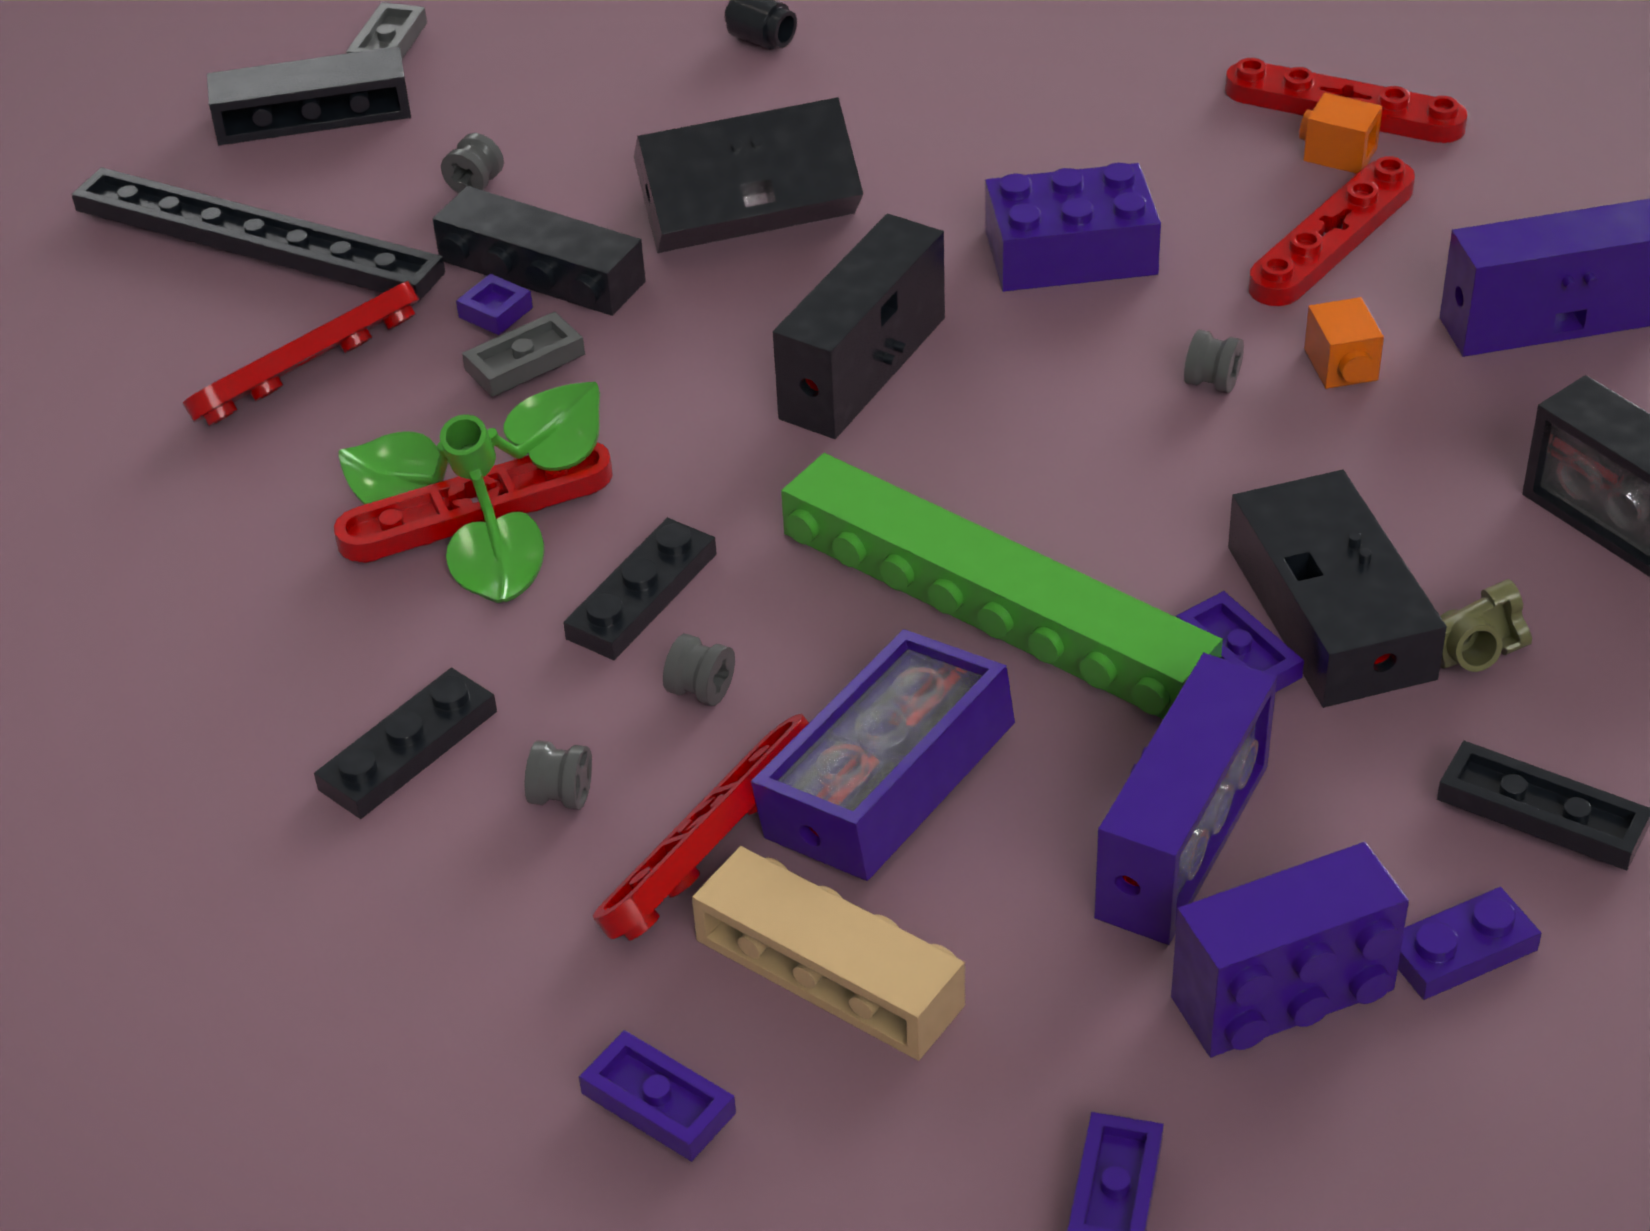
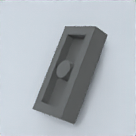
[346,2,427,59]
[462,311,585,397]

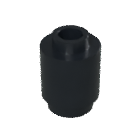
[725,0,797,49]

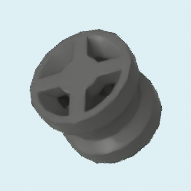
[441,133,504,193]
[1184,329,1244,393]
[663,633,735,706]
[524,740,592,810]

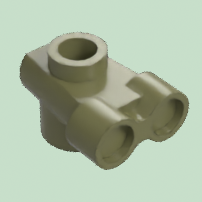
[1440,579,1532,672]

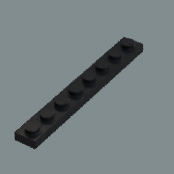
[71,167,445,302]

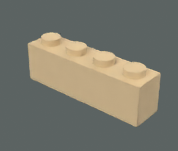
[692,846,965,1061]

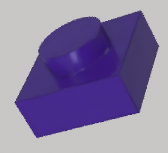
[456,274,533,335]

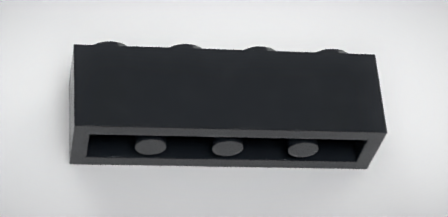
[207,46,411,146]
[432,186,646,316]

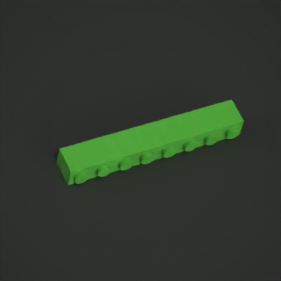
[781,453,1223,719]

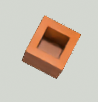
[1299,93,1382,174]
[1304,297,1384,389]

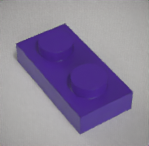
[1176,591,1304,693]
[1398,886,1542,1000]
[579,1030,736,1162]
[1067,1112,1164,1231]

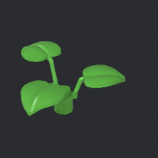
[339,382,600,603]

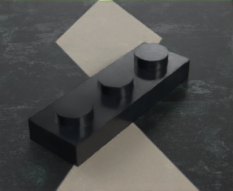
[563,517,717,660]
[314,667,497,819]
[1437,740,1650,871]

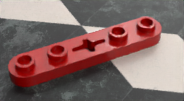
[1225,58,1468,143]
[1249,156,1415,306]
[182,281,420,426]
[334,442,613,563]
[593,713,809,941]

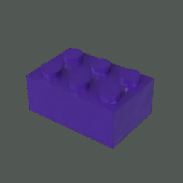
[985,163,1161,292]
[1171,841,1409,1058]

